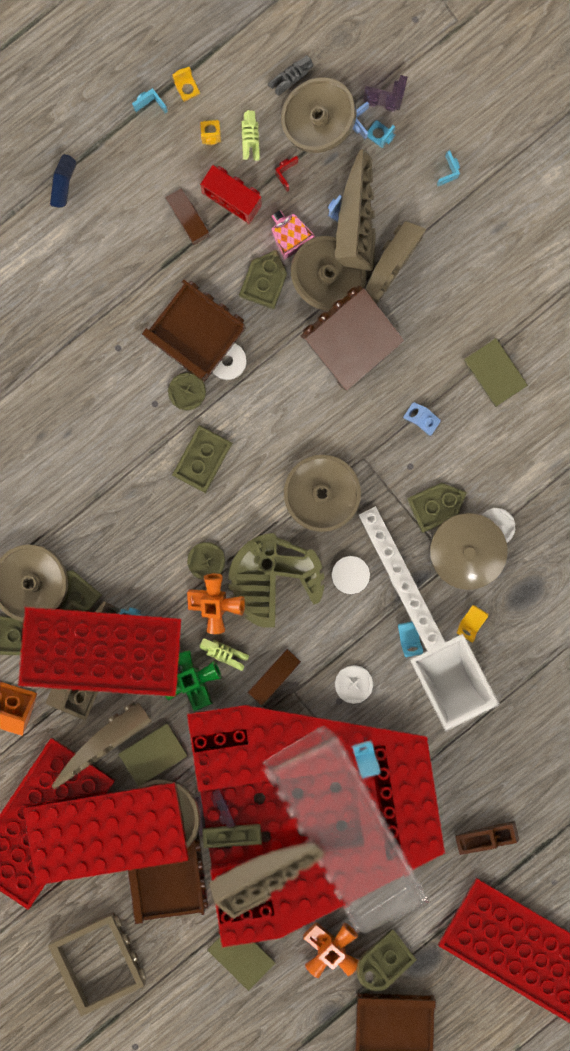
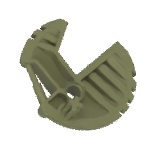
[228,533,325,627]

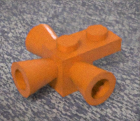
[187,573,245,634]
[303,922,359,978]

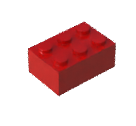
[200,165,262,225]

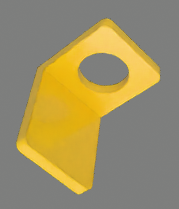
[172,67,200,101]
[200,120,221,145]
[456,605,489,643]

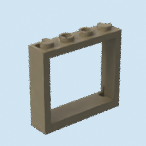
[48,911,147,1016]

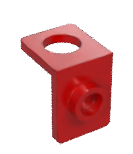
[275,156,299,192]

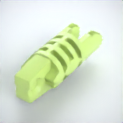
[241,110,260,161]
[200,638,249,671]

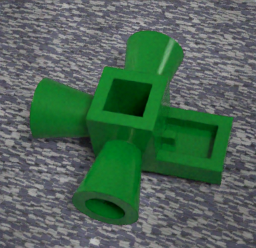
[165,650,222,711]

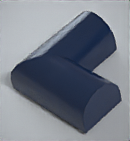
[50,154,76,208]

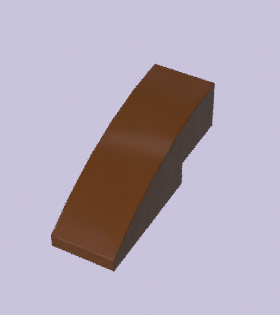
[165,188,210,246]
[248,649,301,706]
[455,821,519,855]

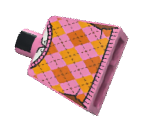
[271,210,315,260]

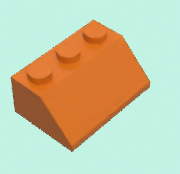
[0,682,37,736]

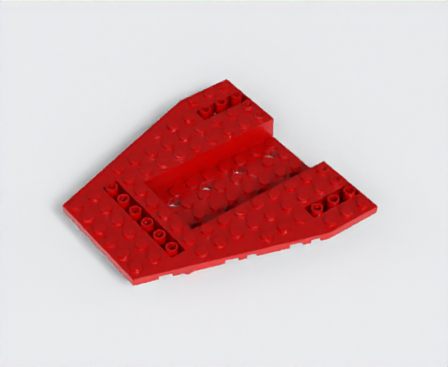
[187,705,445,947]

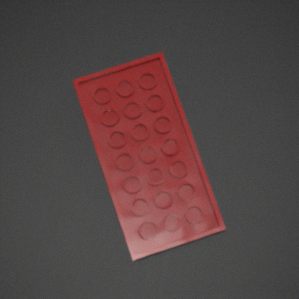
[18,607,181,697]
[0,738,115,910]
[23,782,189,885]
[438,878,570,1023]

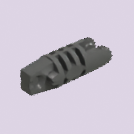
[268,56,313,96]

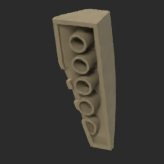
[334,149,376,271]
[366,221,426,304]
[45,601,119,721]
[52,702,152,789]
[209,843,325,918]

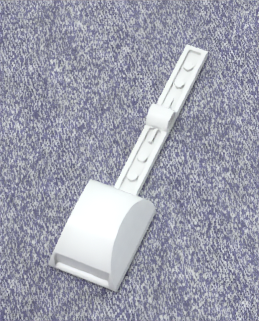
[359,506,499,731]

